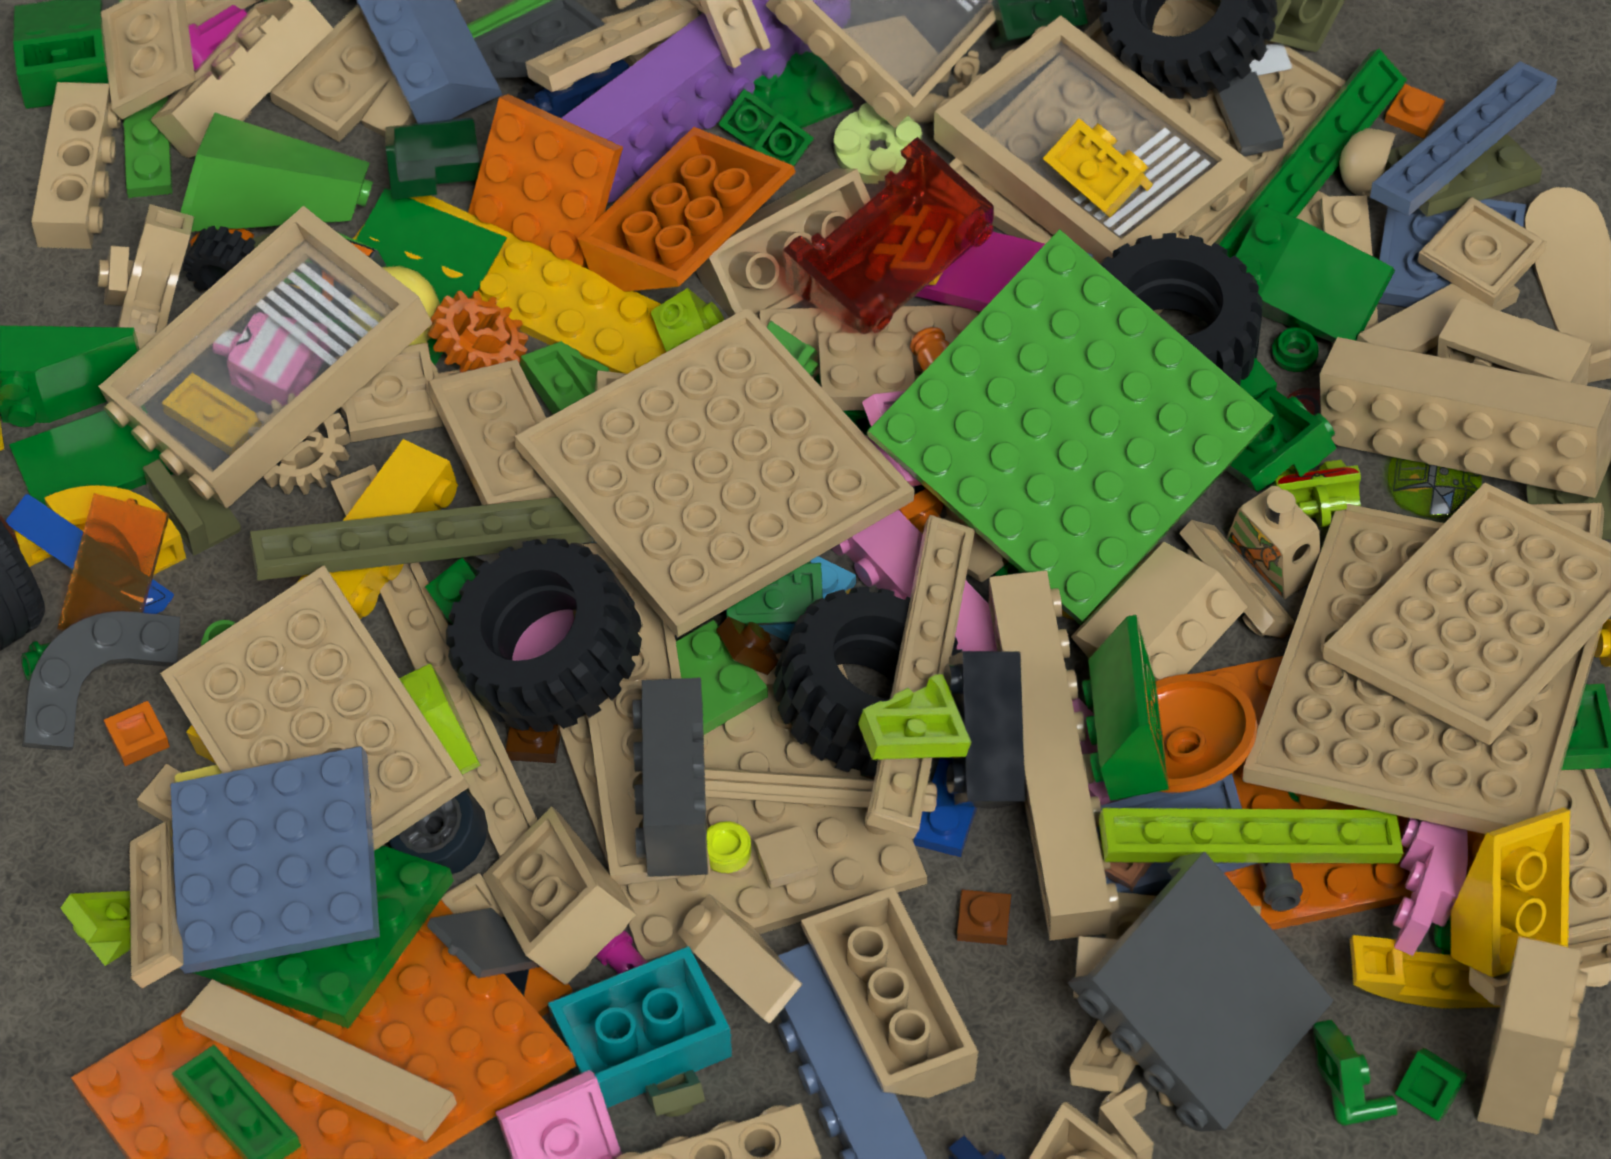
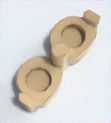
[948,51,980,98]

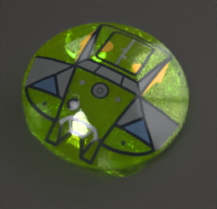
[1388,457,1482,518]

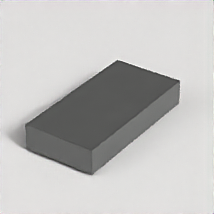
[1213,71,1284,156]

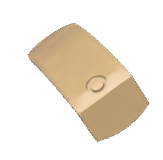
[1523,187,1611,383]

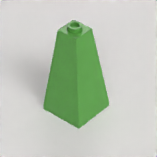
[180,113,373,232]

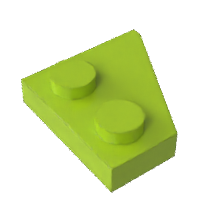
[858,674,971,760]

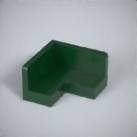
[991,0,1088,50]
[385,118,480,200]

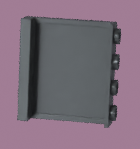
[1068,851,1334,1132]

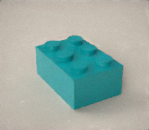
[548,946,732,1108]

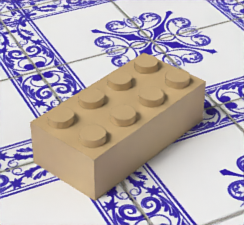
[1477,937,1588,1135]

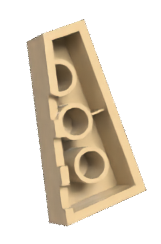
[151,0,333,158]

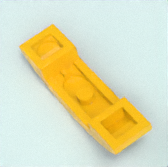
[1349,935,1501,1008]

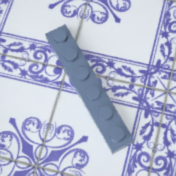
[1370,61,1557,216]

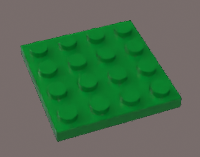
[193,845,454,1029]

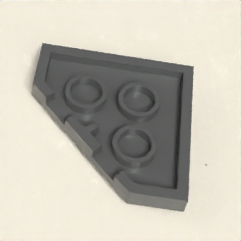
[474,0,630,78]

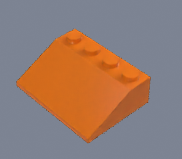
[578,127,796,292]

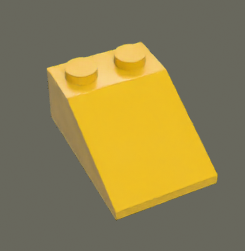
[1451,807,1570,978]

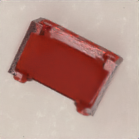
[783,137,994,334]

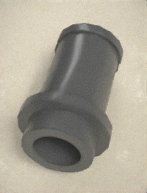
[1259,863,1303,911]

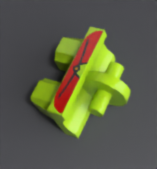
[1274,460,1361,527]

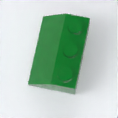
[1083,615,1169,801]

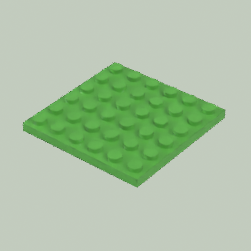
[867,229,1274,625]

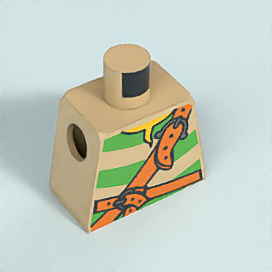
[1226,486,1320,599]

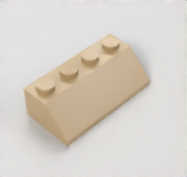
[696,168,888,320]
[801,886,978,1098]

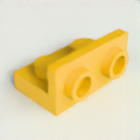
[1042,118,1153,218]

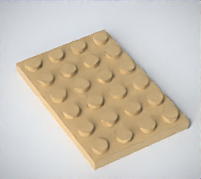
[1323,483,1611,745]
[160,565,470,850]

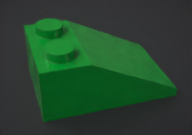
[1236,206,1395,343]
[0,325,140,427]

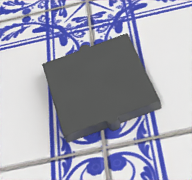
[427,908,539,978]

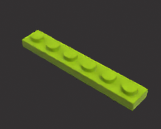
[1099,808,1404,863]

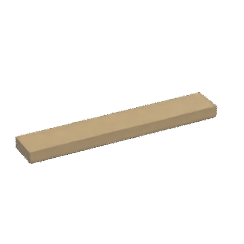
[181,979,457,1142]

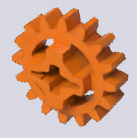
[428,291,528,373]

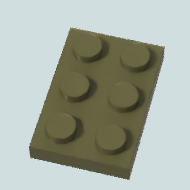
[1384,134,1542,217]

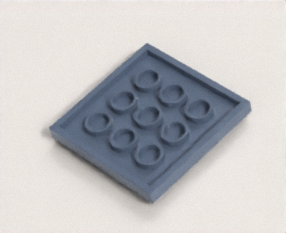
[171,746,380,974]

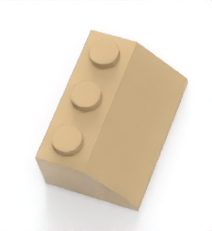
[1071,541,1248,681]

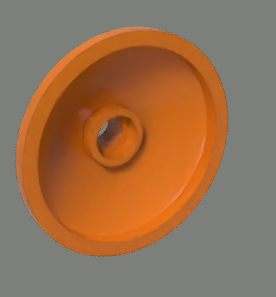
[1156,674,1258,793]

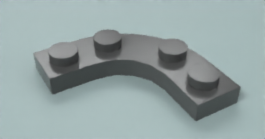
[22,611,180,750]

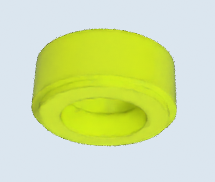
[707,821,751,873]

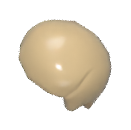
[1339,129,1395,197]

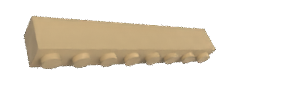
[989,570,1119,941]

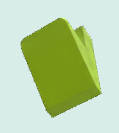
[60,891,131,966]

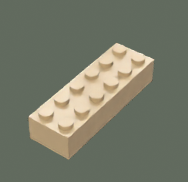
[1320,337,1611,498]

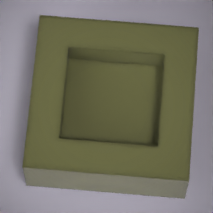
[645,1070,706,1117]

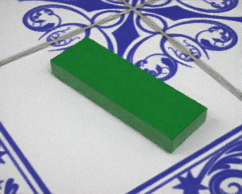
[172,1044,301,1159]

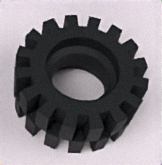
[183,226,256,291]

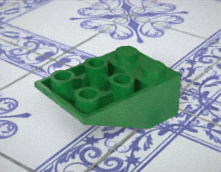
[13,0,109,109]

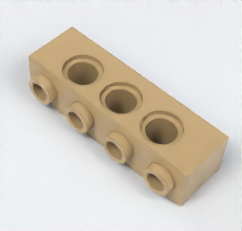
[31,82,121,249]
[615,1103,821,1159]

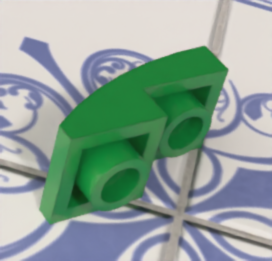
[718,89,815,167]

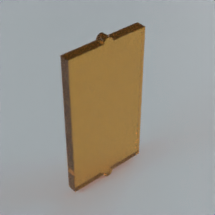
[57,493,170,631]

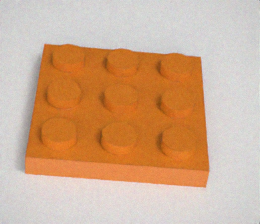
[468,94,623,269]

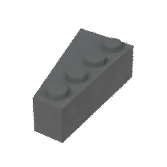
[633,678,708,877]

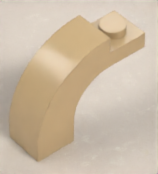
[117,204,194,349]

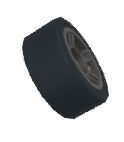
[389,790,488,875]

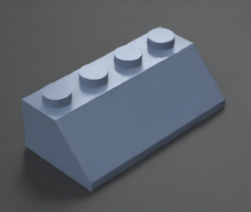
[356,0,502,123]

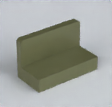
[143,459,241,556]

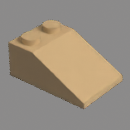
[482,806,636,985]

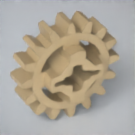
[249,394,351,495]

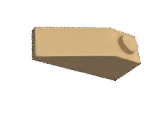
[677,894,802,1024]

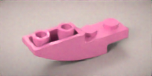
[1393,818,1468,956]

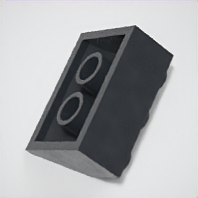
[943,651,1025,809]

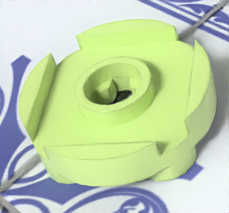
[834,102,922,184]

